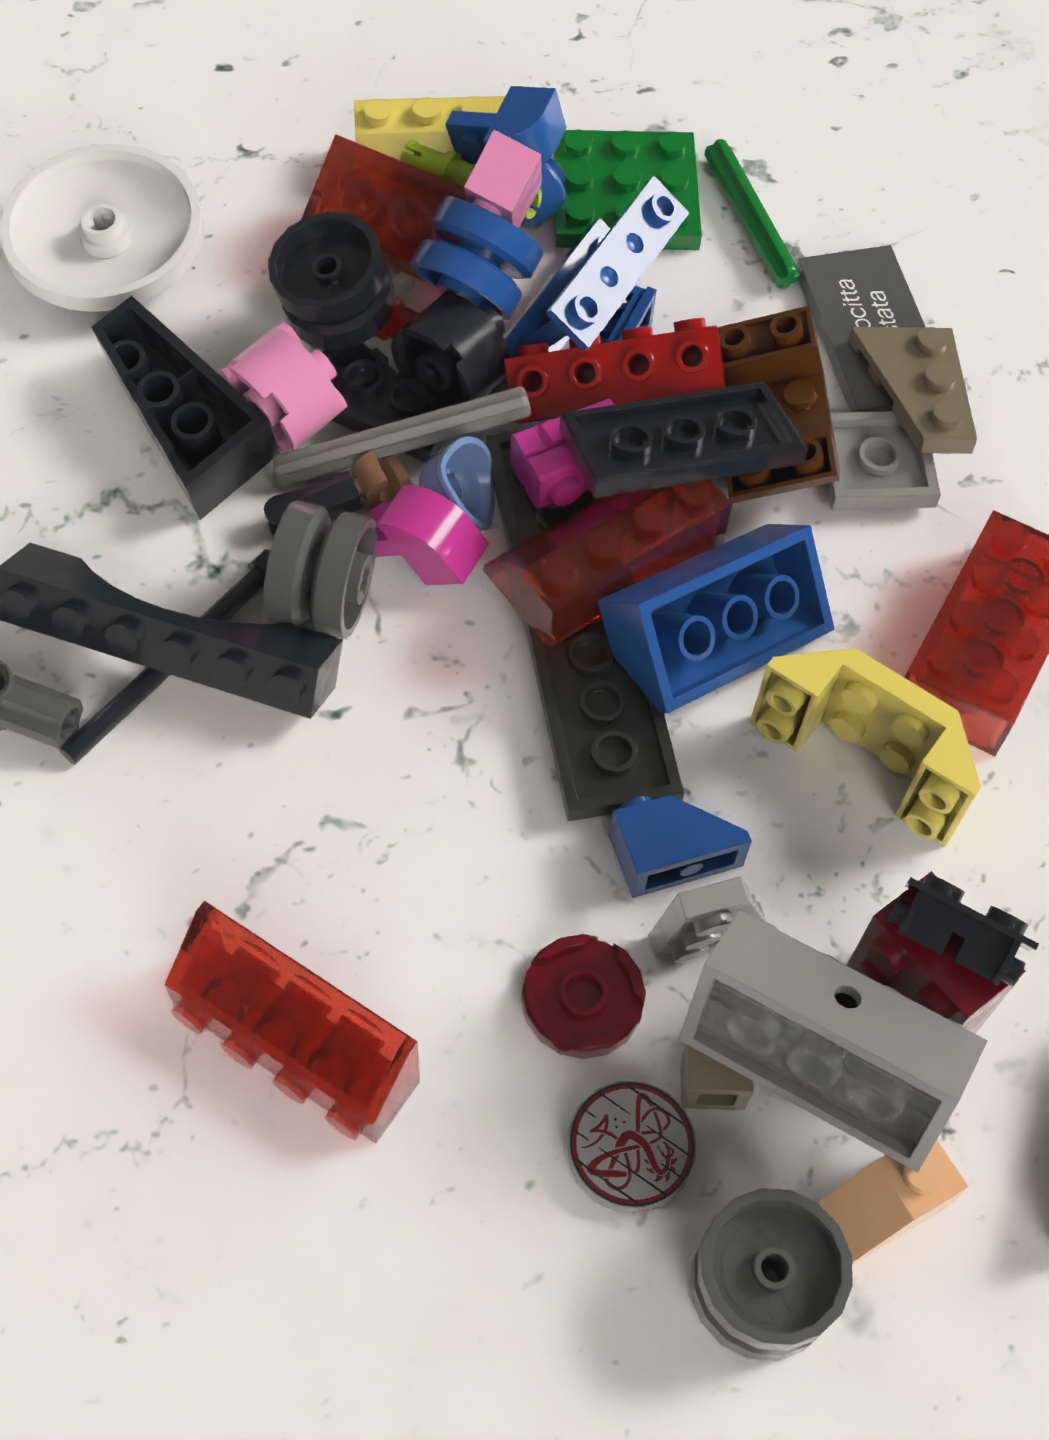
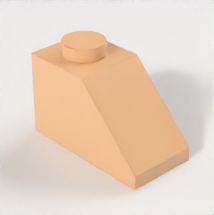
[817,1140,969,1265]

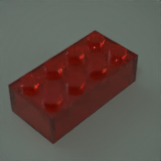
[904,510,1049,757]

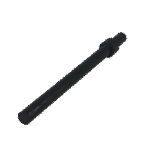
[59,549,270,765]

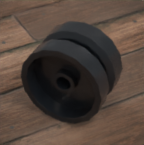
[268,212,396,351]

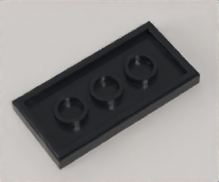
[559,382,807,499]

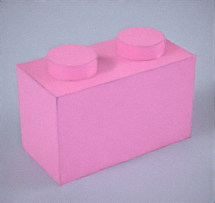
[464,130,542,228]

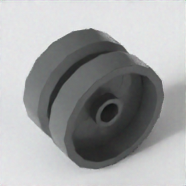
[263,500,377,639]
[690,1188,853,1361]

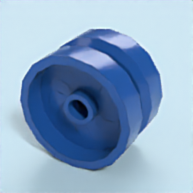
[409,196,543,320]

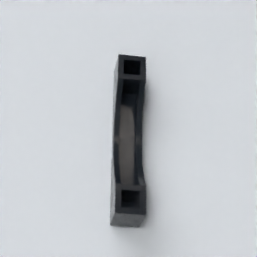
[0,542,343,719]

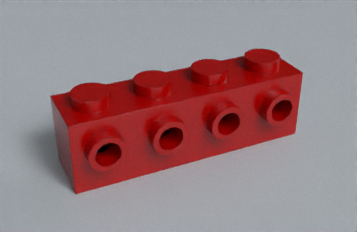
[504,318,726,424]

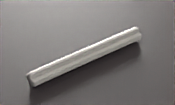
[273,386,531,486]

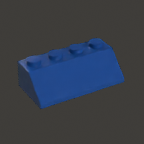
[597,524,835,714]

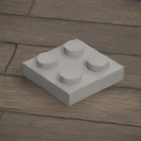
[827,411,941,510]

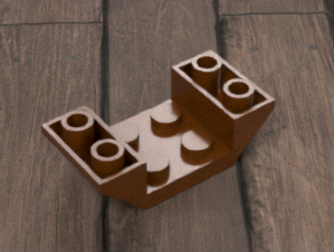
[718,305,840,504]

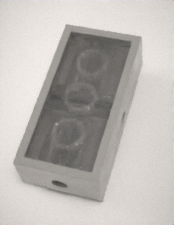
[678,909,988,1173]

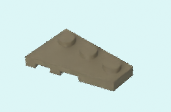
[848,327,977,454]

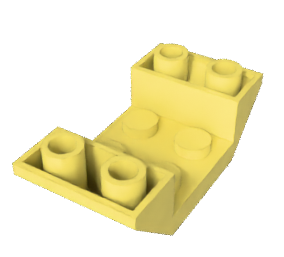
[750,648,981,847]

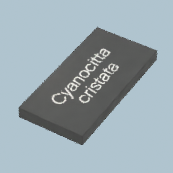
[797,245,926,412]

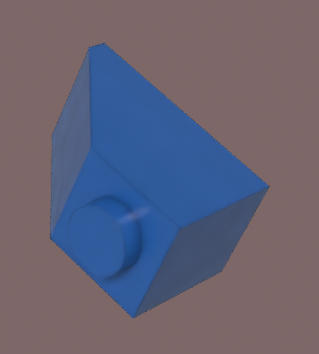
[609,795,752,898]

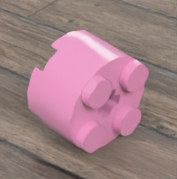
[221,322,347,452]

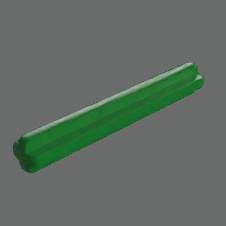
[704,139,800,289]

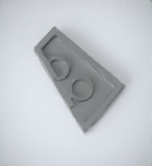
[648,876,767,962]

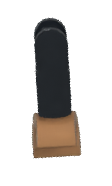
[264,450,413,537]

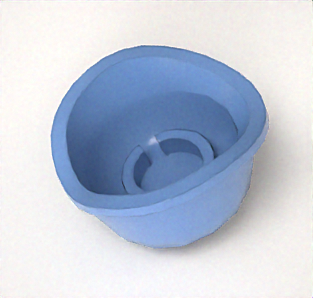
[419,436,495,531]

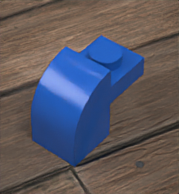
[445,86,567,166]

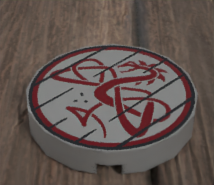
[567,1081,696,1213]

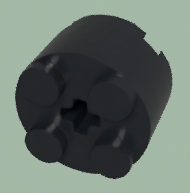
[391,291,511,407]

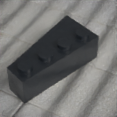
[91,295,280,520]

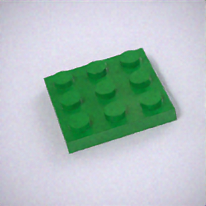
[553,129,702,250]

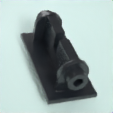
[887,873,1039,987]

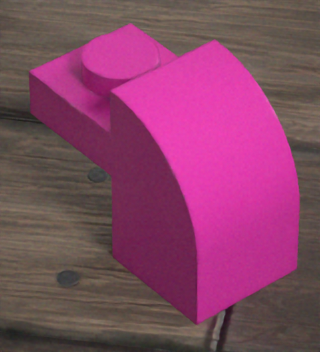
[367,485,489,585]

